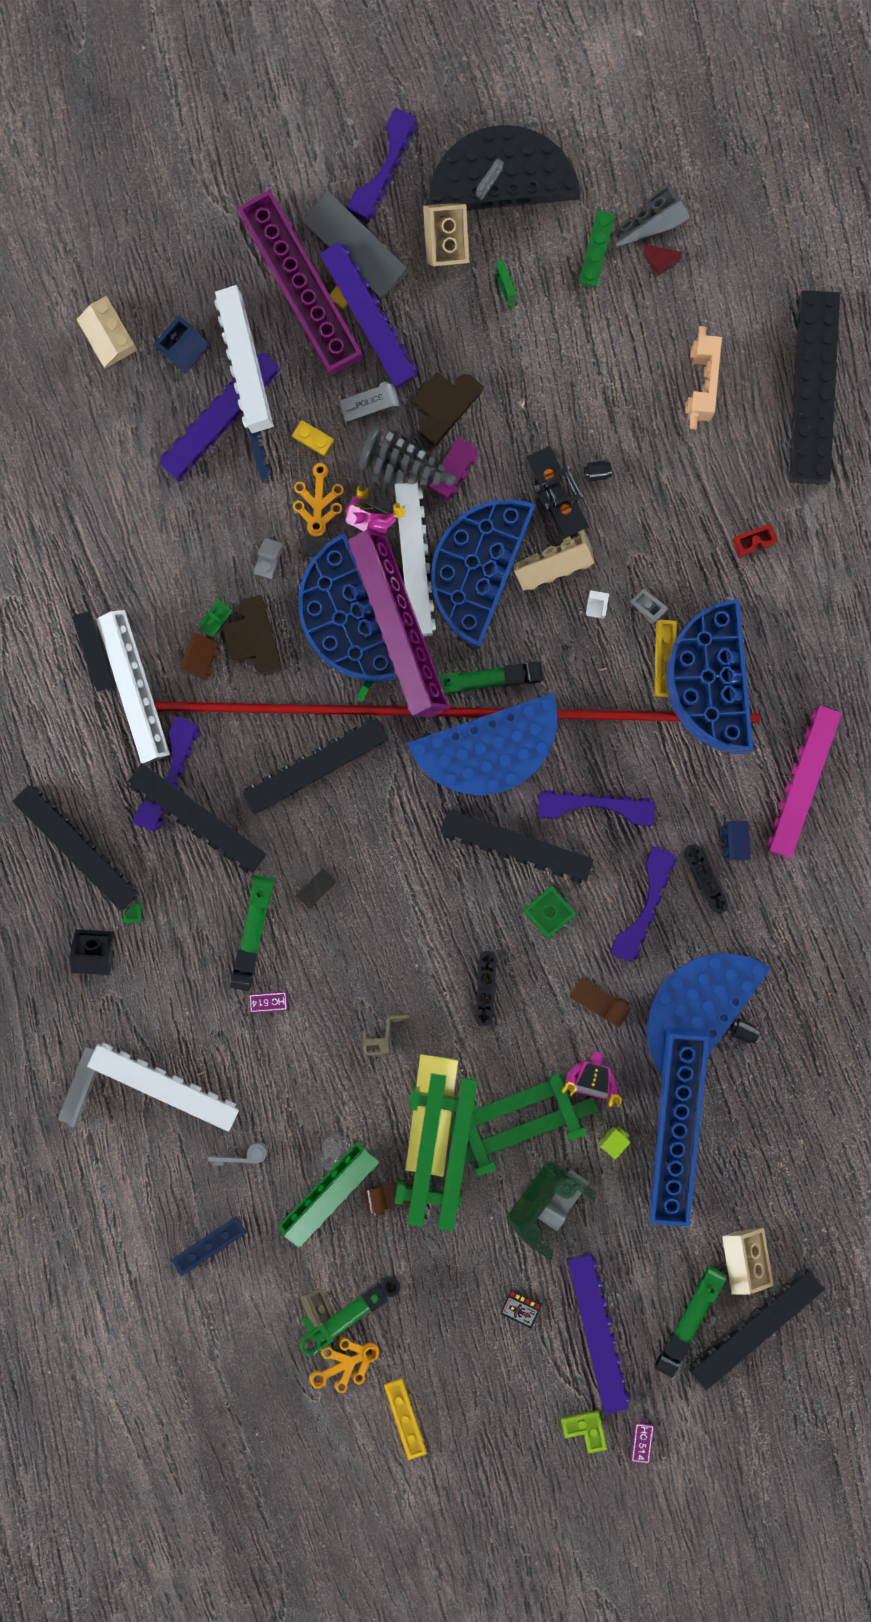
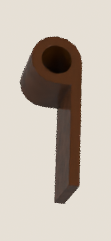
[570,978,631,1028]
[363,1178,414,1217]

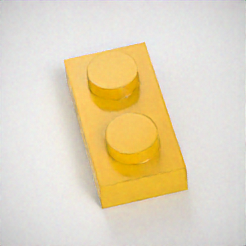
[292,420,334,457]

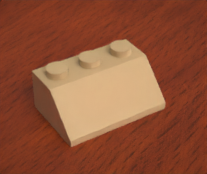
[423,204,469,266]
[77,296,137,369]
[722,1228,773,1294]

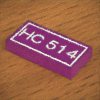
[248,991,288,1013]
[630,1421,655,1465]

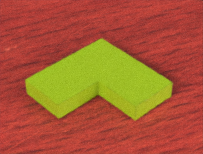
[561,1410,607,1454]

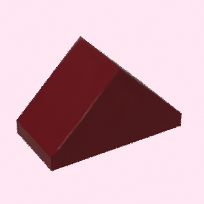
[643,245,682,276]

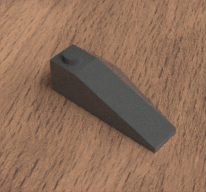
[611,184,690,246]

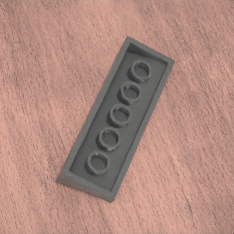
[302,190,408,300]

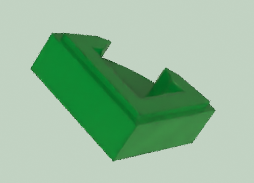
[356,681,375,702]
[122,903,142,923]

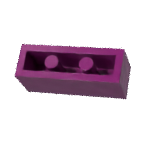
[429,437,479,500]

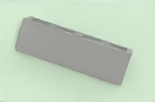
[58,1047,98,1128]

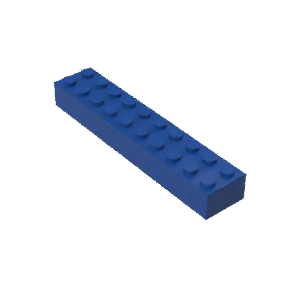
[648,1028,709,1227]

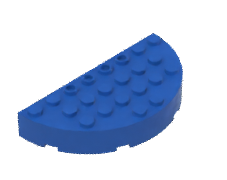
[431,500,536,650]
[299,533,398,682]
[666,599,753,754]
[407,693,557,795]
[646,953,771,1076]

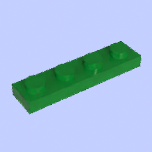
[578,210,616,288]

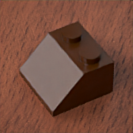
[180,632,220,680]

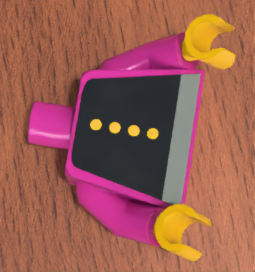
[345,485,405,533]
[562,1052,622,1107]

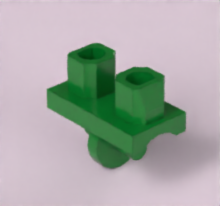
[197,599,234,638]

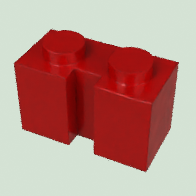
[732,524,777,559]

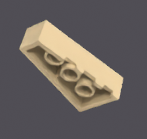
[514,529,594,591]

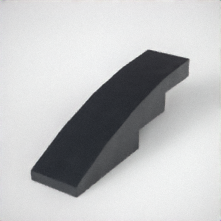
[72,610,115,692]

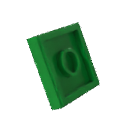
[495,259,517,308]
[523,885,577,939]

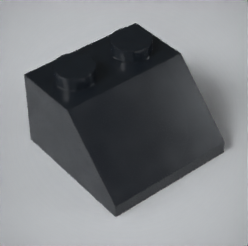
[69,930,114,975]

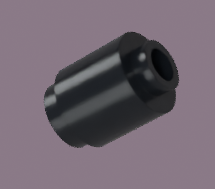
[583,460,612,482]
[730,1018,760,1044]

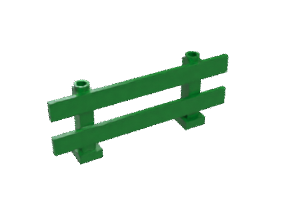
[395,1073,477,1231]
[449,1073,598,1177]

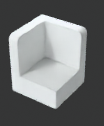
[586,590,609,619]

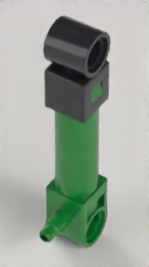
[438,661,544,695]
[230,875,274,992]
[654,1265,727,1378]
[299,1276,400,1355]

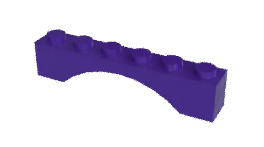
[347,107,417,223]
[132,716,200,832]
[537,790,655,826]
[609,846,677,962]

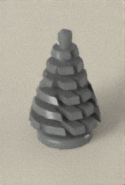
[359,426,456,486]

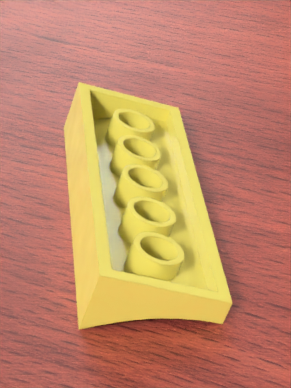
[406,1054,459,1177]

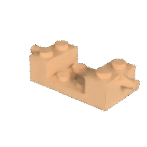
[685,326,722,429]

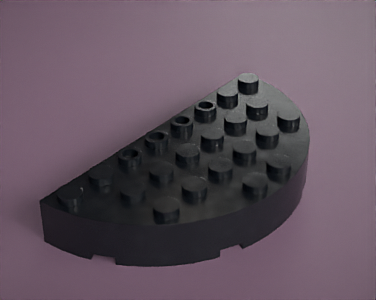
[429,125,580,211]

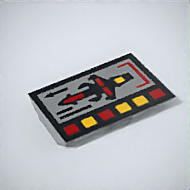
[500,1289,542,1329]

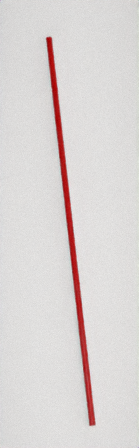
[153,701,760,723]

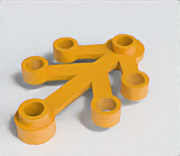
[293,463,344,537]
[309,1337,379,1393]

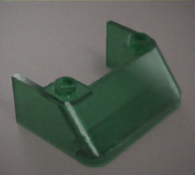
[507,1161,596,1261]

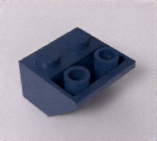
[154,315,210,374]
[720,821,751,861]

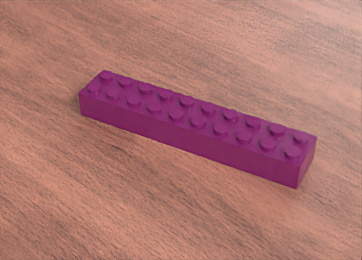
[237,190,363,377]
[348,530,450,718]

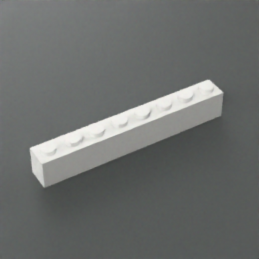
[214,285,274,433]
[395,482,436,636]
[96,610,170,764]
[87,1042,239,1132]

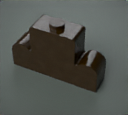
[413,373,484,448]
[222,595,282,675]

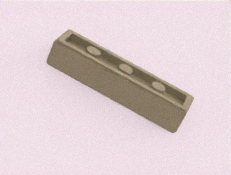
[300,1287,350,1367]

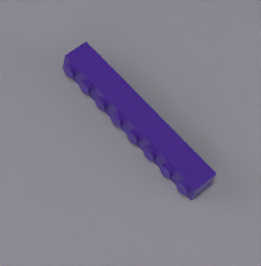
[320,242,418,388]
[159,352,280,481]
[567,1252,630,1415]

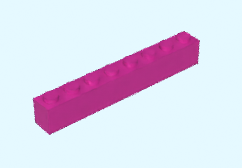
[766,706,842,859]

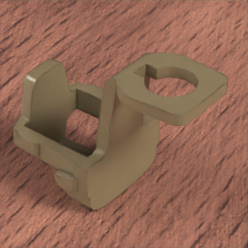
[362,1015,410,1056]

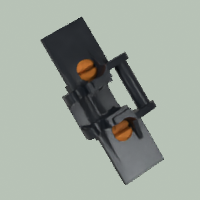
[526,446,589,538]

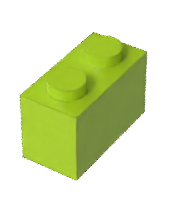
[598,1126,631,1160]

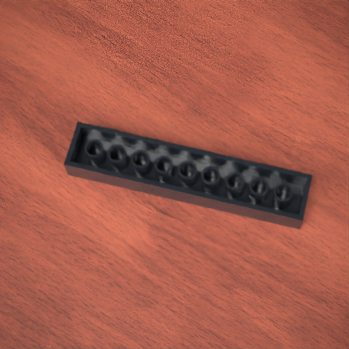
[789,290,840,485]

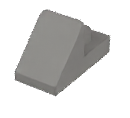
[253,538,283,580]
[630,589,668,624]

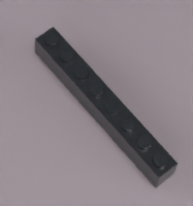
[243,718,389,815]
[127,763,267,873]
[12,785,139,911]
[440,810,594,883]
[689,1269,825,1391]

